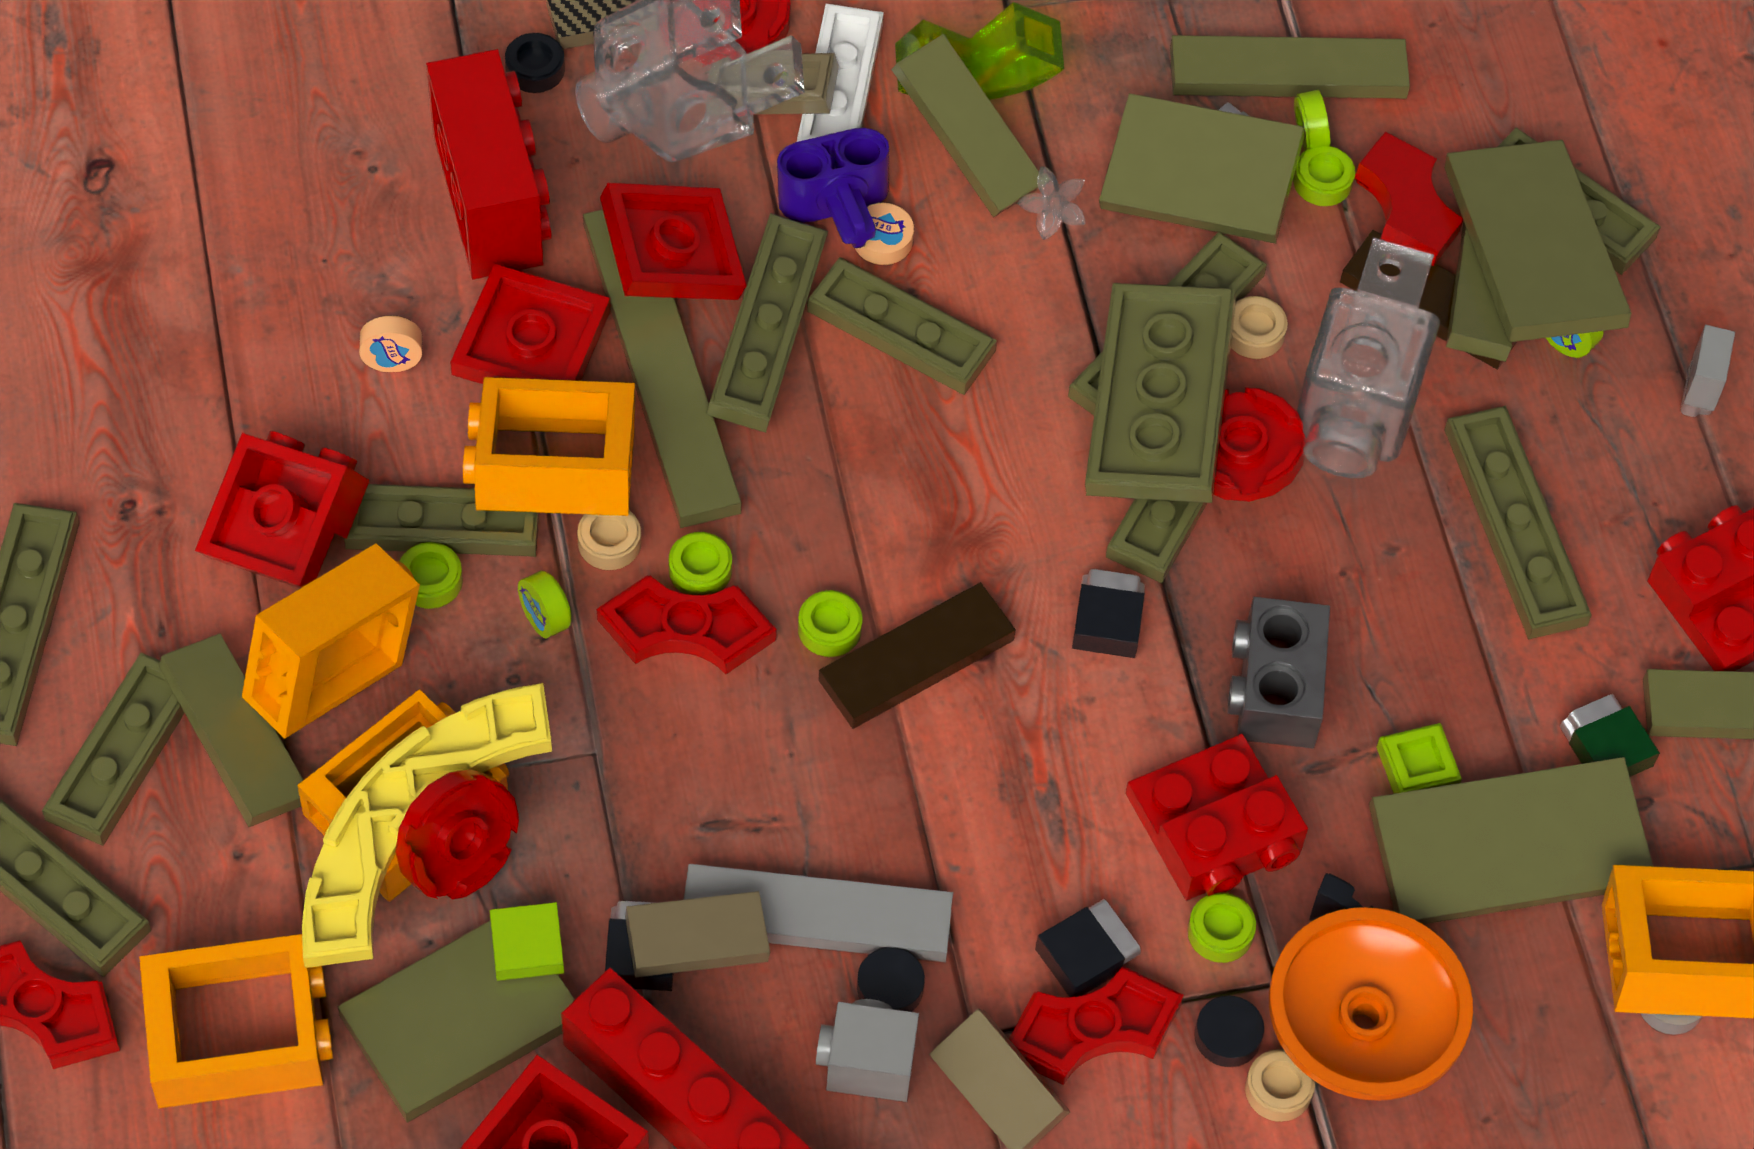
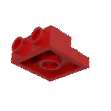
[195,431,370,588]
[1647,505,1754,671]
[1125,734,1308,901]

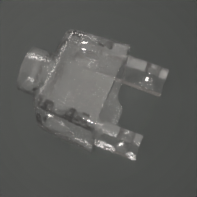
[575,0,805,163]
[1296,238,1440,478]

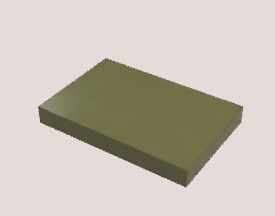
[1099,93,1305,244]
[337,920,575,1123]

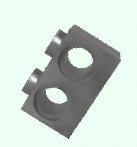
[1227,597,1330,749]

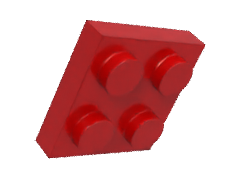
[600,183,747,300]
[450,264,611,384]

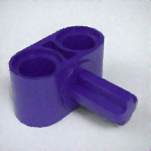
[777,128,889,248]

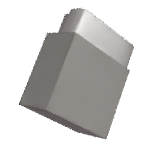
[1680,324,1735,417]

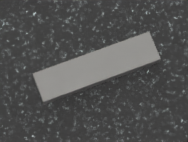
[684,864,953,962]

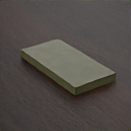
[1444,140,1632,342]
[1085,283,1236,503]
[1368,757,1653,924]

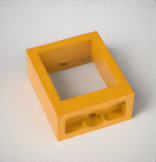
[463,377,635,516]
[242,543,420,739]
[297,689,509,902]
[1601,865,1754,1018]
[139,934,333,1109]

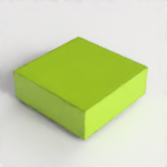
[1376,723,1462,794]
[490,902,564,981]

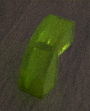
[895,2,1064,100]

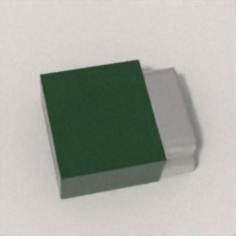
[1560,694,1660,777]

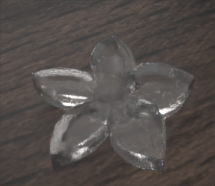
[1017,166,1086,240]

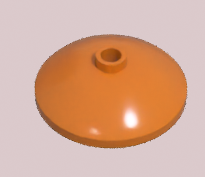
[1269,907,1473,1101]

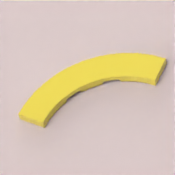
[302,683,552,968]

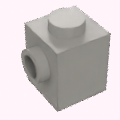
[816,999,919,1102]

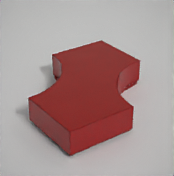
[1355,132,1464,266]
[596,575,777,675]
[0,940,120,1069]
[1009,966,1184,1085]

